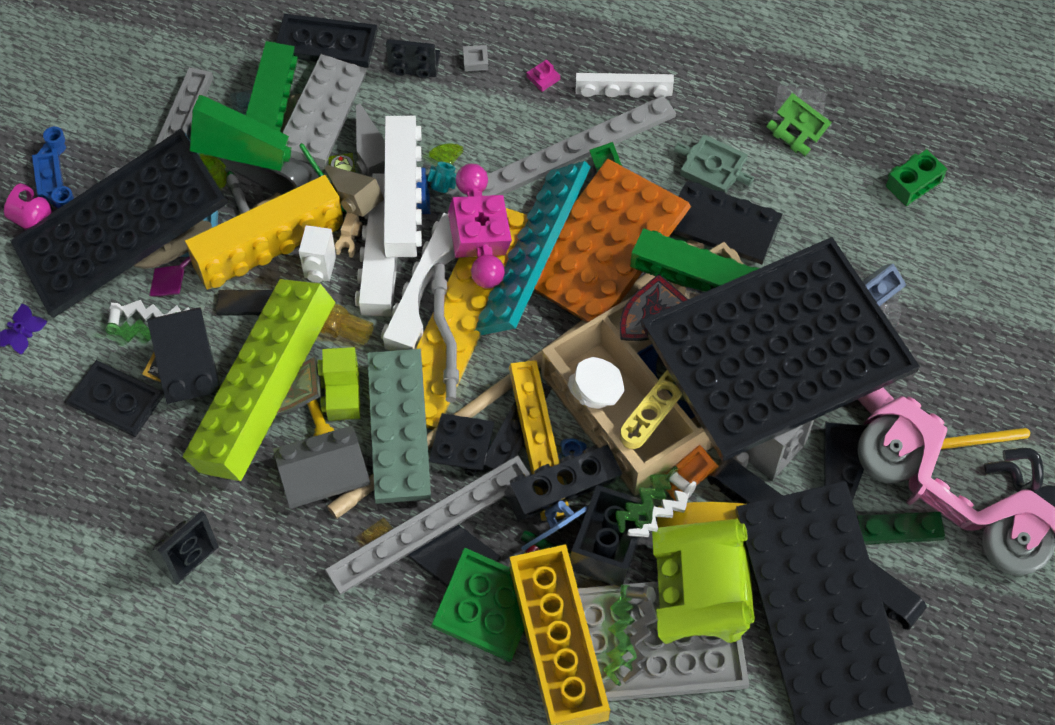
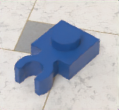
[417,168,431,214]

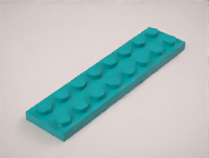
[475,161,591,335]

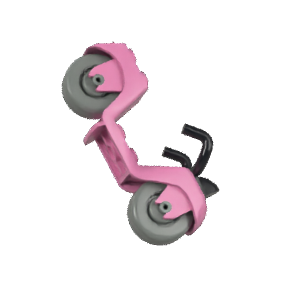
[858,396,1055,576]

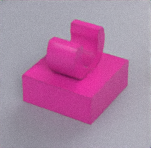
[527,60,560,92]

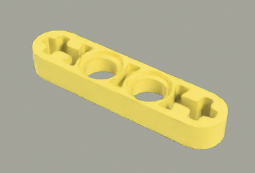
[620,370,682,449]

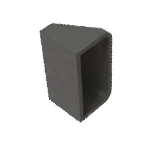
[219,157,328,195]

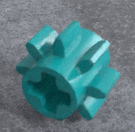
[427,162,457,193]

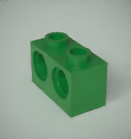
[886,149,947,206]

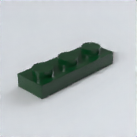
[857,511,945,545]

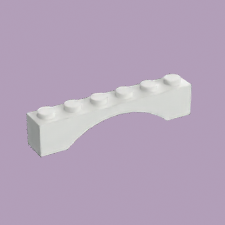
[381,213,455,351]

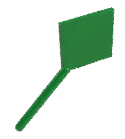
[299,143,347,214]

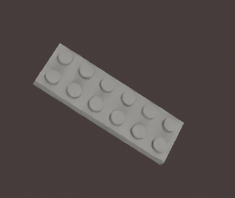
[283,54,367,168]

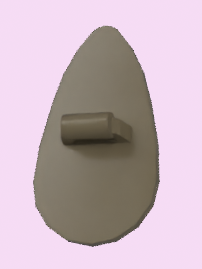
[134,220,212,269]

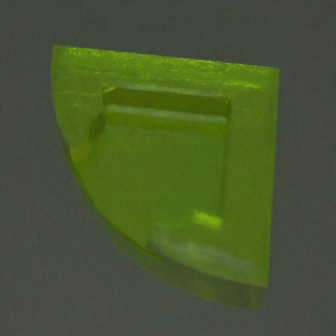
[429,143,464,165]

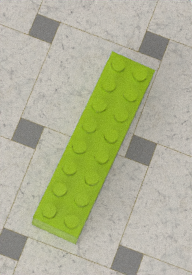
[182,279,335,481]

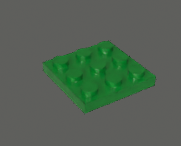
[430,548,524,662]

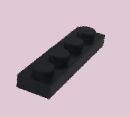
[484,382,552,472]

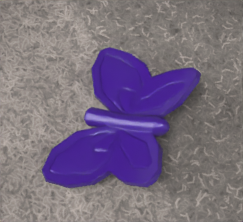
[0,304,47,354]

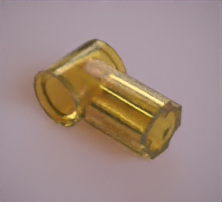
[320,304,374,345]

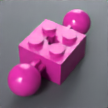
[448,163,512,288]

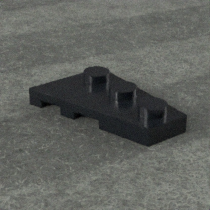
[824,422,868,501]

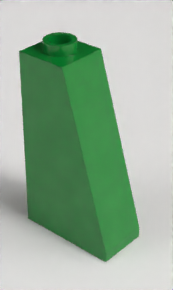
[190,95,292,171]

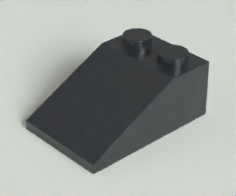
[147,307,220,404]
[150,511,219,585]

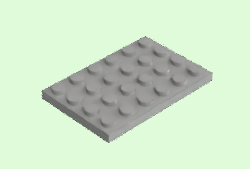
[578,582,749,701]

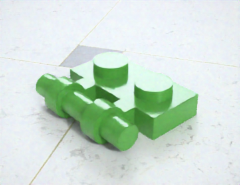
[766,93,832,156]

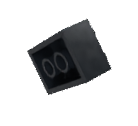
[570,485,651,588]

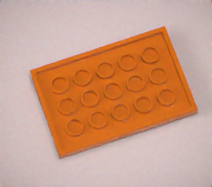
[533,159,691,323]

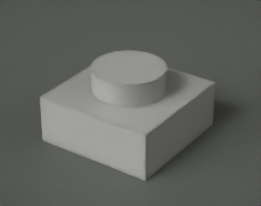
[463,45,488,71]

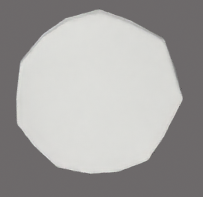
[568,357,625,409]

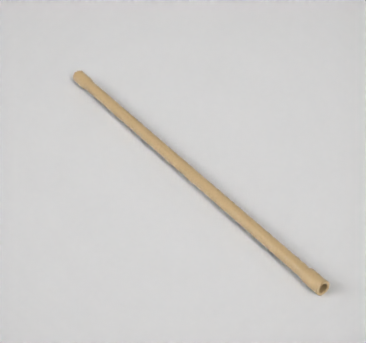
[327,240,704,519]

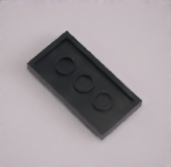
[276,13,378,68]

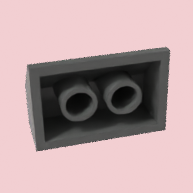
[273,425,371,509]

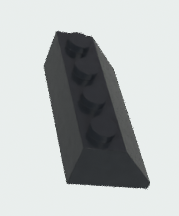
[672,181,783,265]

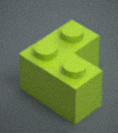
[318,347,361,421]

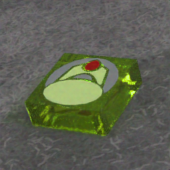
[328,153,356,173]

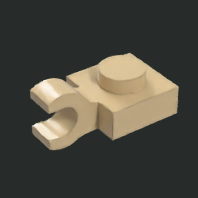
[335,212,363,258]

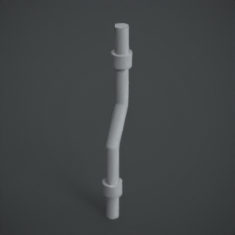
[432,263,459,402]

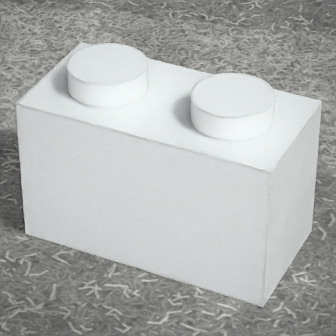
[299,225,336,283]

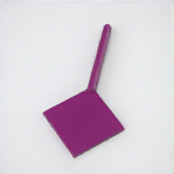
[149,256,191,297]

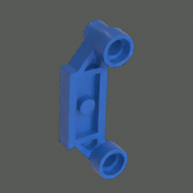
[32,126,74,209]

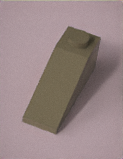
[325,165,384,217]

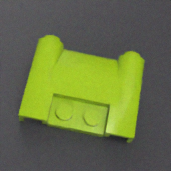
[652,519,754,644]

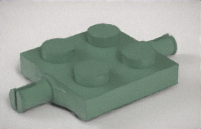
[674,135,754,193]

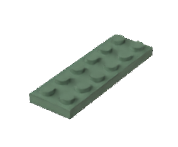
[367,349,431,504]

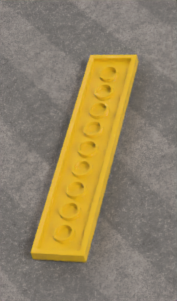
[416,208,528,430]

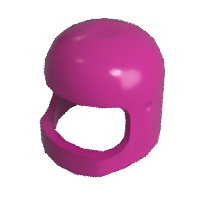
[4,183,51,230]

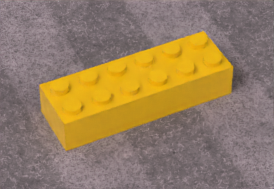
[185,175,343,290]
[510,544,610,725]

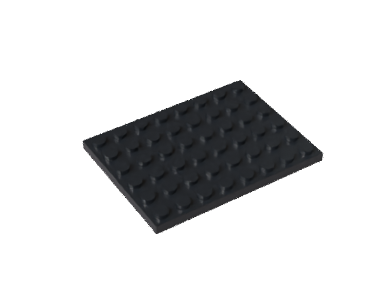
[641,237,920,461]

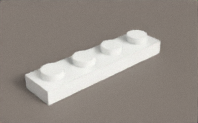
[576,73,674,98]

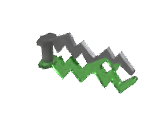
[603,584,658,686]

